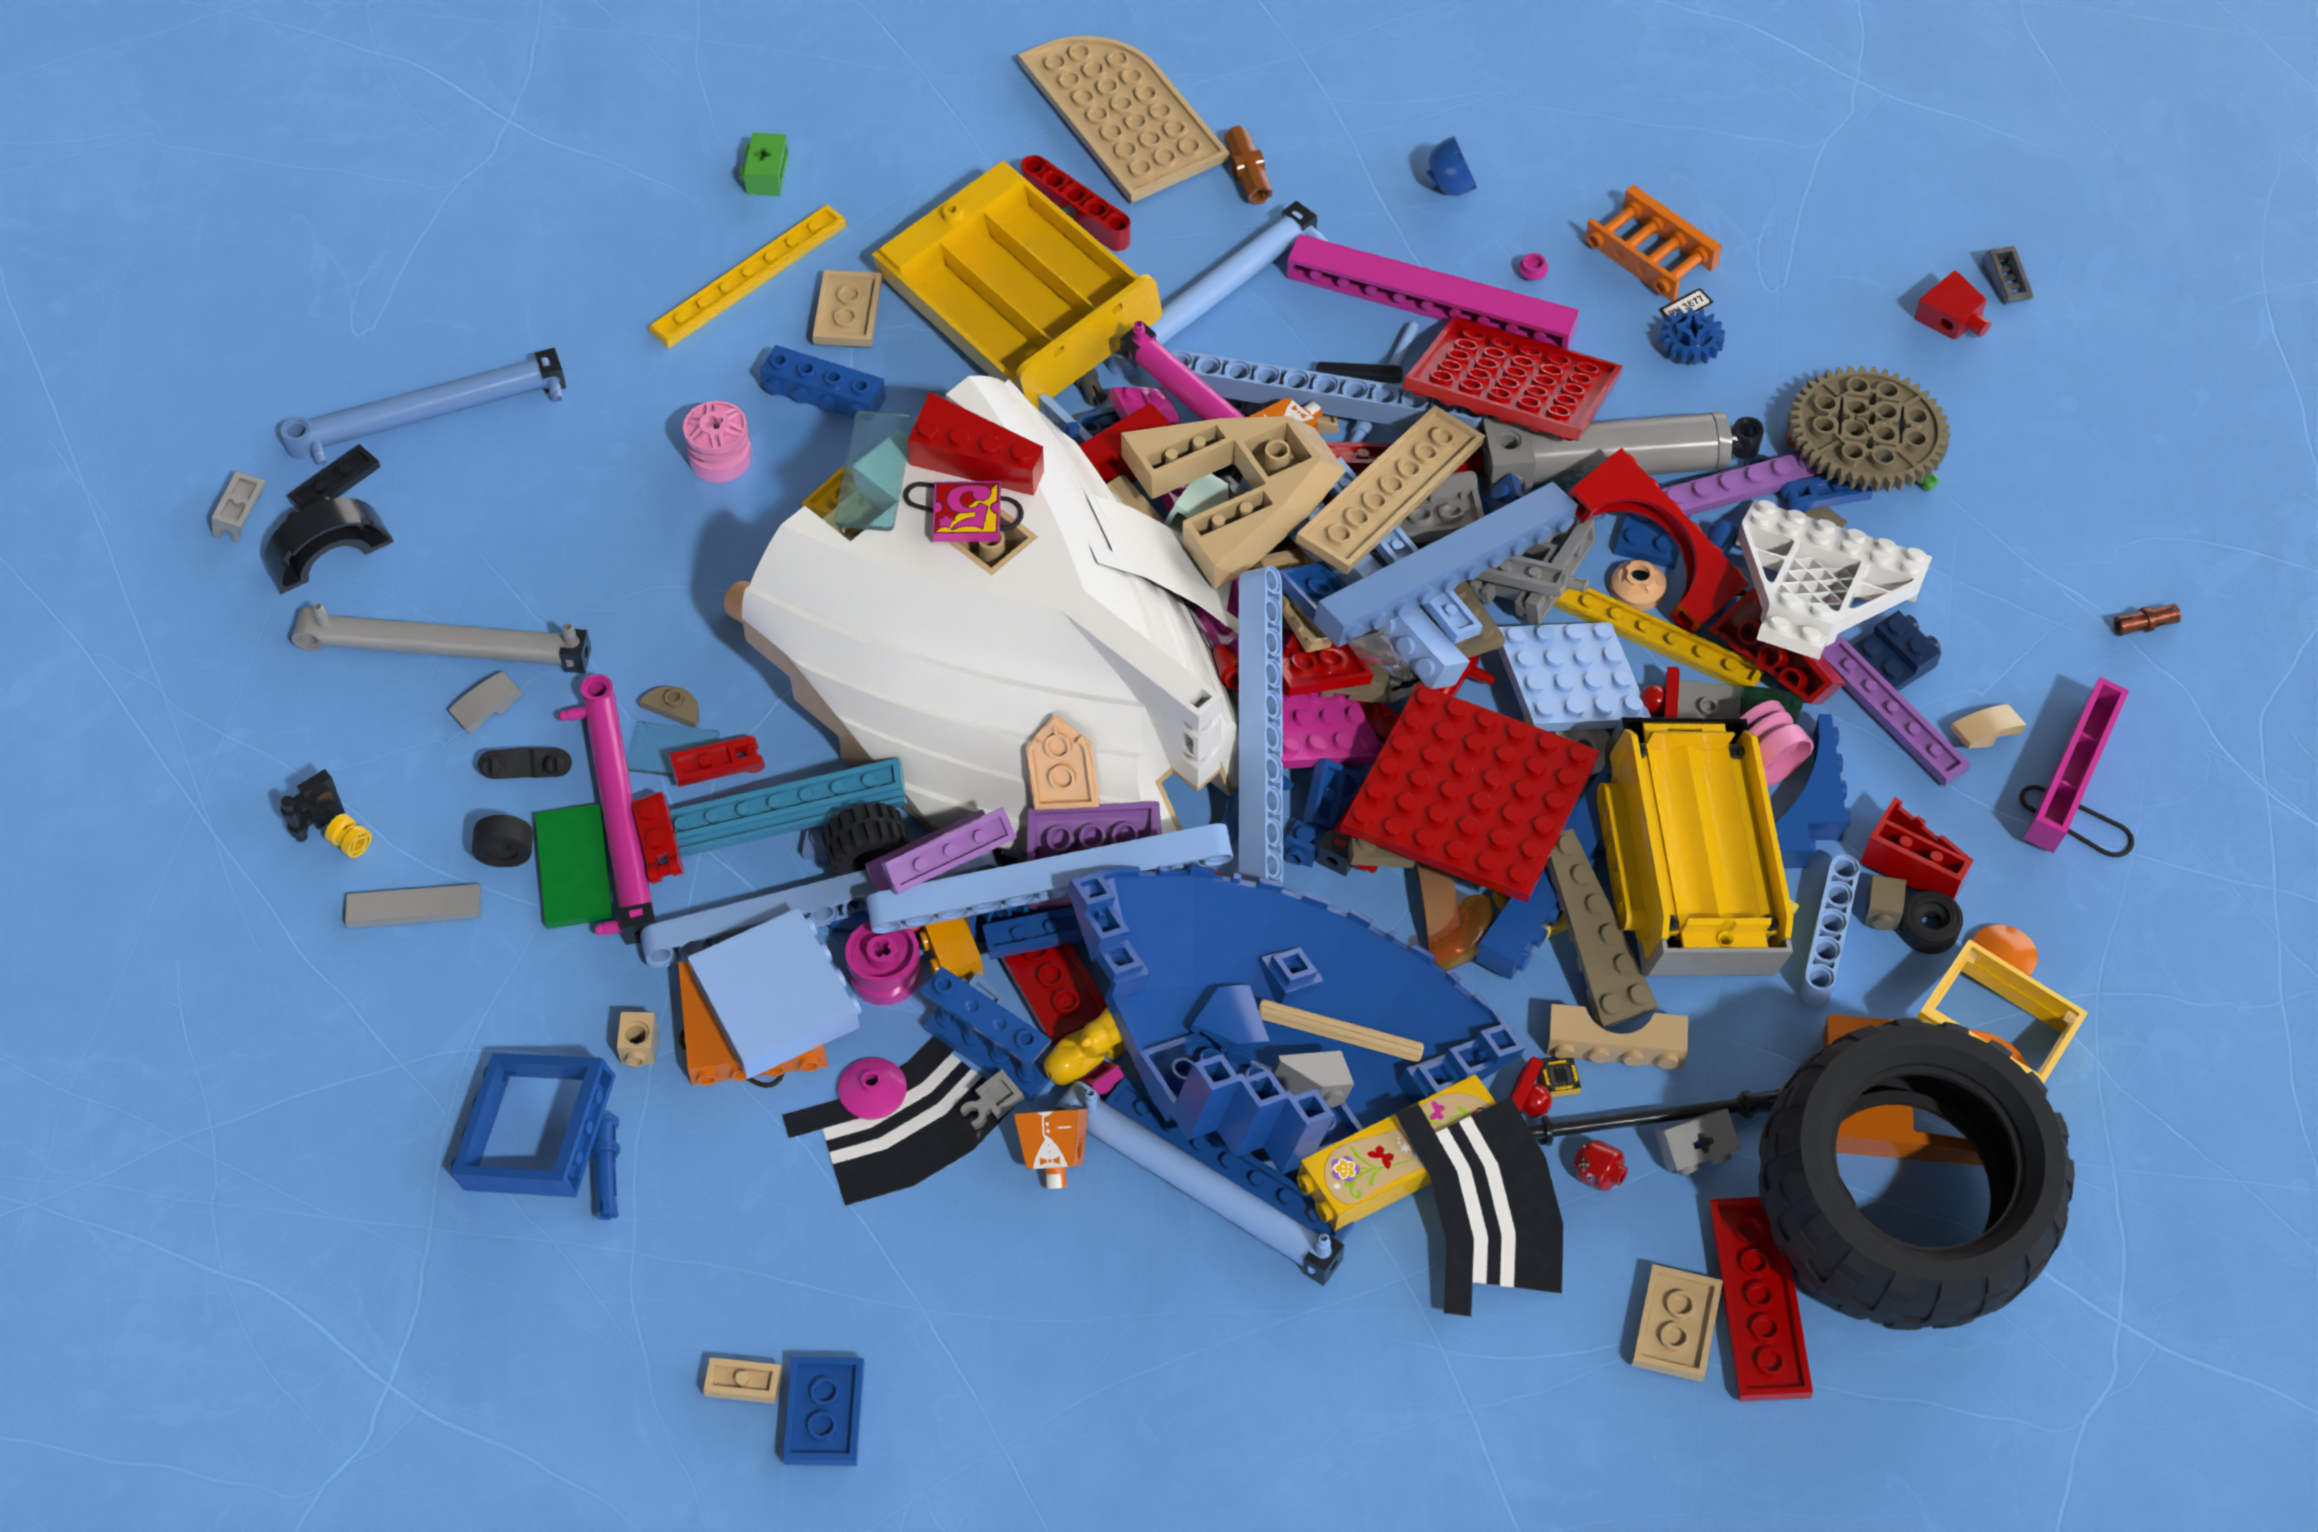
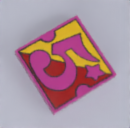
[932,481,1001,542]

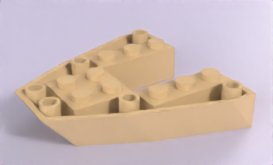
[1121,416,1346,589]

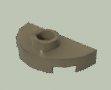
[639,686,700,729]

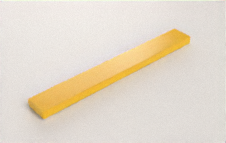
[649,204,846,349]
[1531,587,1765,695]

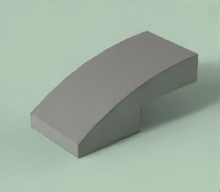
[449,671,523,734]

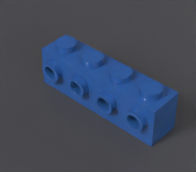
[760,345,886,424]

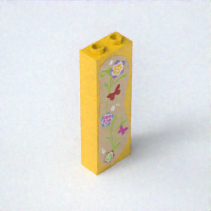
[1297,1074,1496,1232]

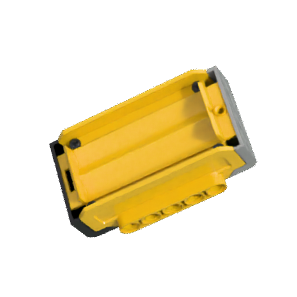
[1596,717,1793,976]

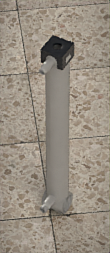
[292,603,592,674]

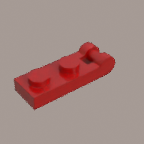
[669,736,765,787]
[631,792,685,884]

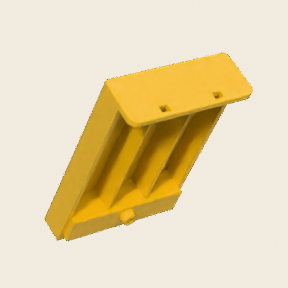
[872,160,1163,409]

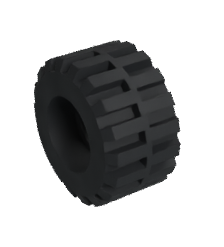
[821,802,910,877]

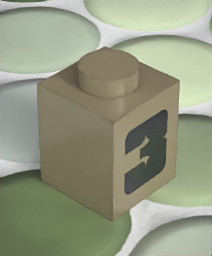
[1864,875,1906,931]

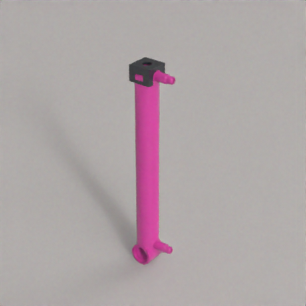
[1120,320,1333,506]
[559,674,656,945]

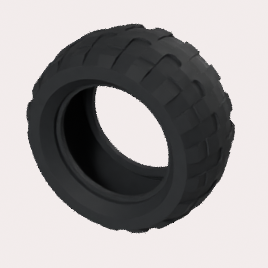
[1758,1018,2075,1330]

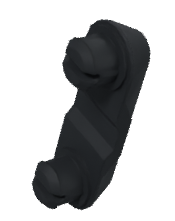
[478,748,572,779]

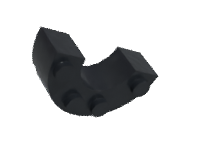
[264,497,394,595]

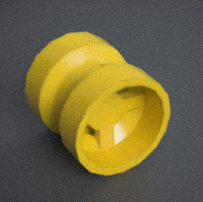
[325,813,372,858]

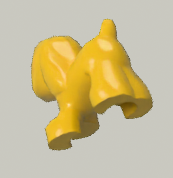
[1044,1007,1124,1085]

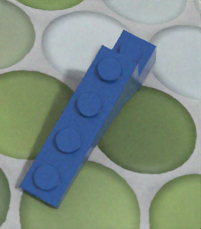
[1775,714,1851,868]

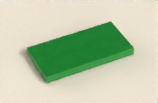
[535,803,613,929]

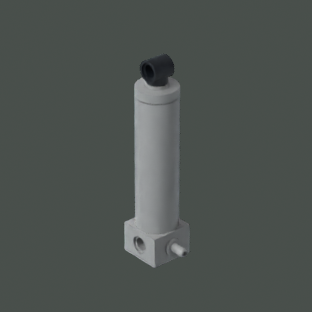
[1479,411,1764,496]

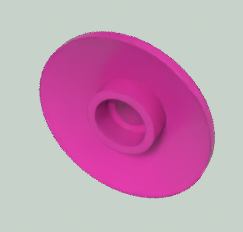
[838,1057,907,1120]

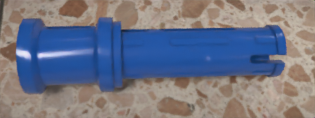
[590,1114,620,1220]

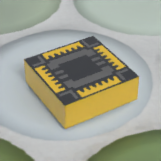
[1540,1058,1581,1097]

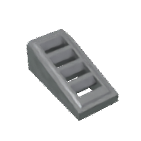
[1982,245,2034,304]

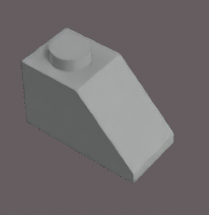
[1271,1050,1354,1107]

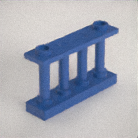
[921,966,1051,1102]

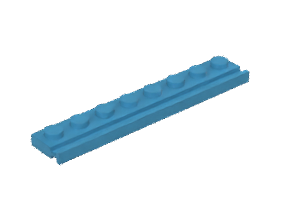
[659,758,908,862]

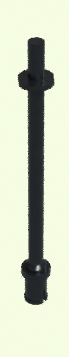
[1528,1089,1781,1147]

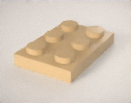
[813,270,883,347]
[1632,1264,1723,1383]

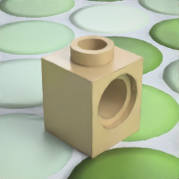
[617,1012,659,1067]

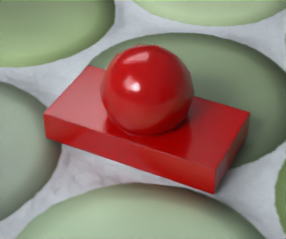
[1640,666,1680,731]
[1508,1056,1552,1118]

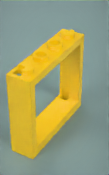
[1916,939,2088,1083]

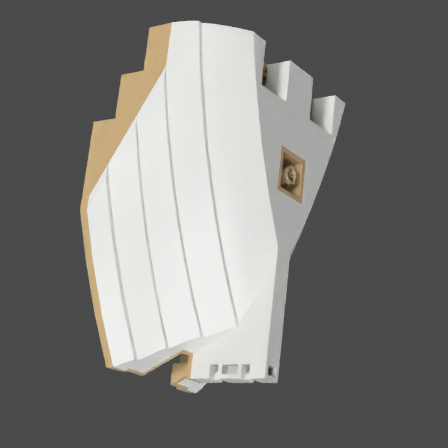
[742,376,1239,854]

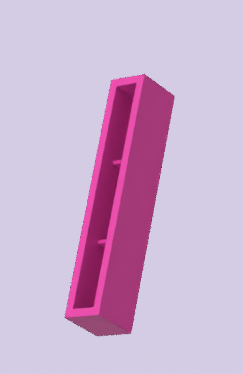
[2023,677,2129,853]

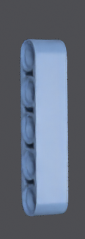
[1800,854,1860,1007]

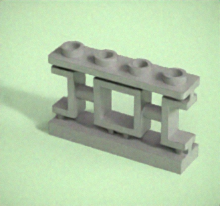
[1469,517,1596,625]

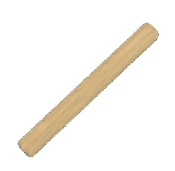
[1258,999,1424,1062]

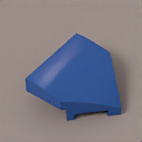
[1189,985,1270,1054]

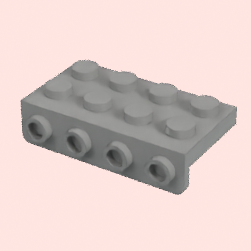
[1399,471,1484,543]

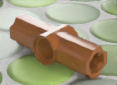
[1224,125,1272,205]

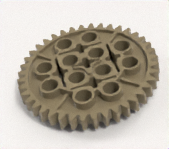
[1788,365,1950,493]

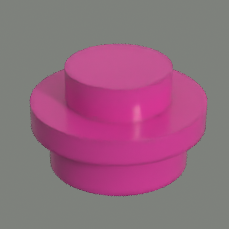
[1519,253,1548,280]

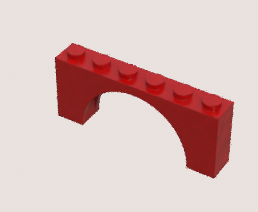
[1567,448,1750,634]

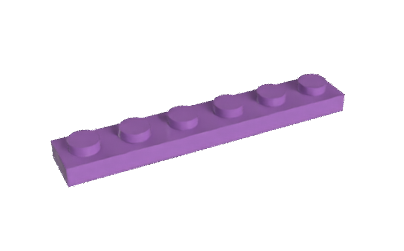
[1662,452,1827,516]
[1822,636,1971,787]

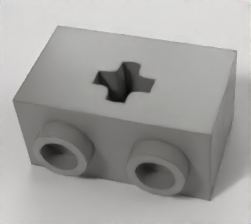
[1654,1109,1741,1176]

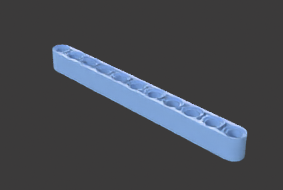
[1172,350,1488,433]
[1239,566,1283,883]
[866,823,1233,934]
[640,850,998,968]

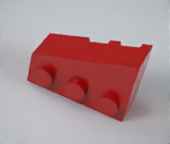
[1079,403,1172,484]
[1860,796,1974,900]

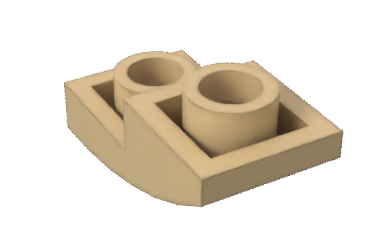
[1950,704,2027,749]

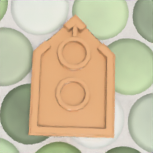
[1025,714,1100,810]

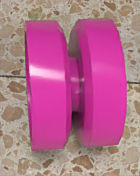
[845,921,922,1006]

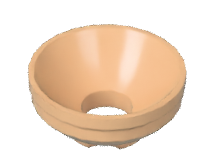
[1609,560,1667,611]

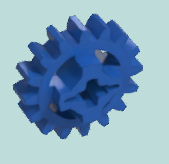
[1659,307,1725,365]

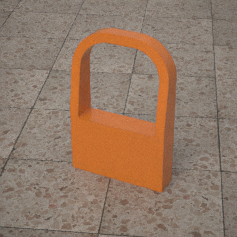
[1823,1015,2030,1165]

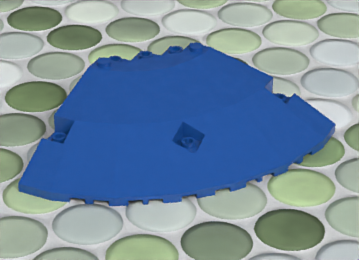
[1067,865,1525,1175]

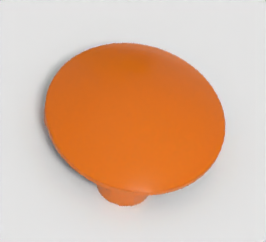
[1972,925,2037,976]

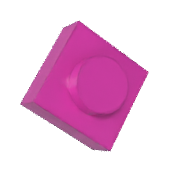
[1077,1060,1124,1095]

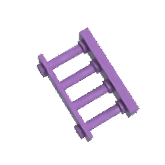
[865,807,1017,894]

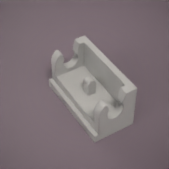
[211,471,265,542]

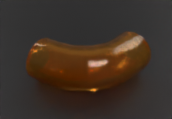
[1432,894,1493,972]

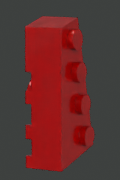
[907,392,1044,496]
[1707,587,1845,704]

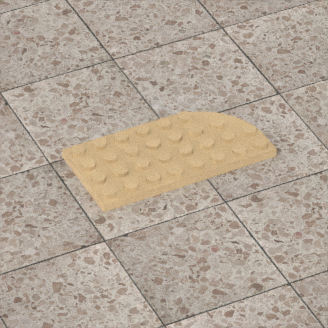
[1018,36,1229,203]

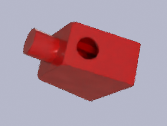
[1914,270,1991,339]

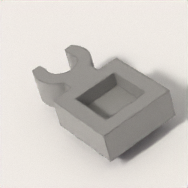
[960,1069,1024,1130]

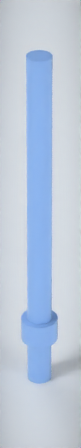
[1349,322,1419,442]

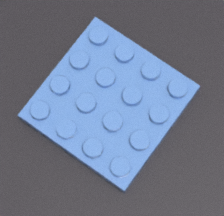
[1498,622,1651,732]

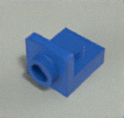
[1283,820,1327,868]

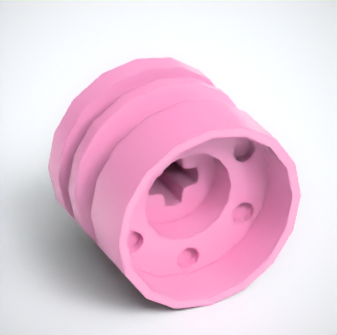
[683,401,752,483]
[1729,700,1814,787]

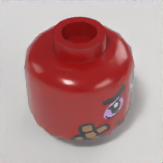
[1573,1140,1628,1191]

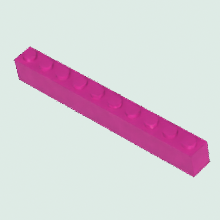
[1287,234,1579,349]

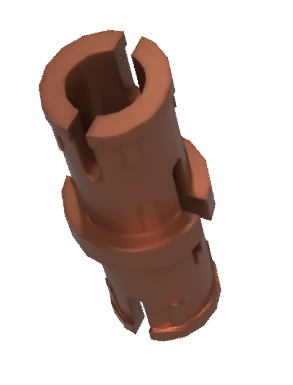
[2113,603,2181,636]

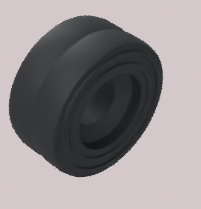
[472,815,533,867]
[1899,891,1963,954]

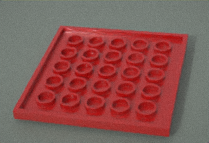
[1403,316,1623,441]
[1341,683,1600,903]

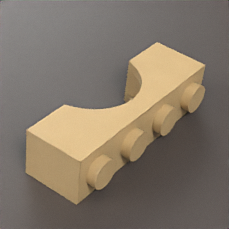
[1547,1004,1688,1069]

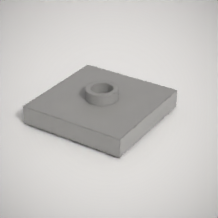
[1676,680,1741,732]

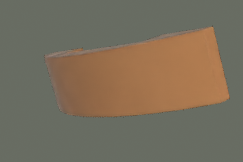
[1414,861,1463,964]

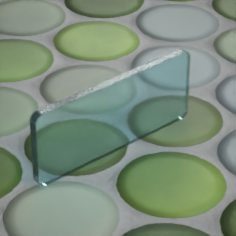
[835,411,914,531]

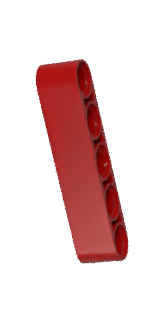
[1021,155,1131,251]

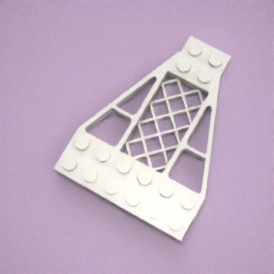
[1735,500,1932,660]

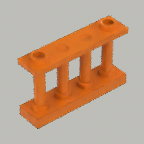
[1585,185,1722,302]

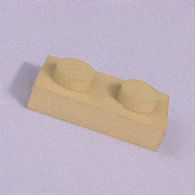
[703,1357,782,1404]

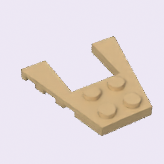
[1254,548,1380,653]

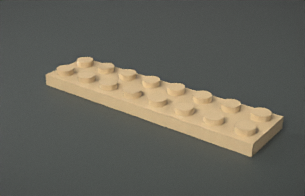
[1295,405,1485,575]

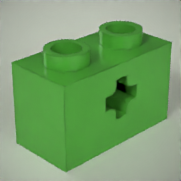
[740,132,789,196]

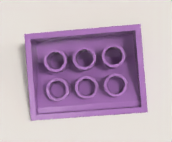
[1027,801,1162,914]

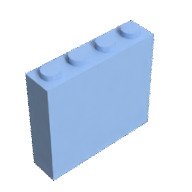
[687,907,862,1079]

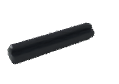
[1316,361,1403,383]

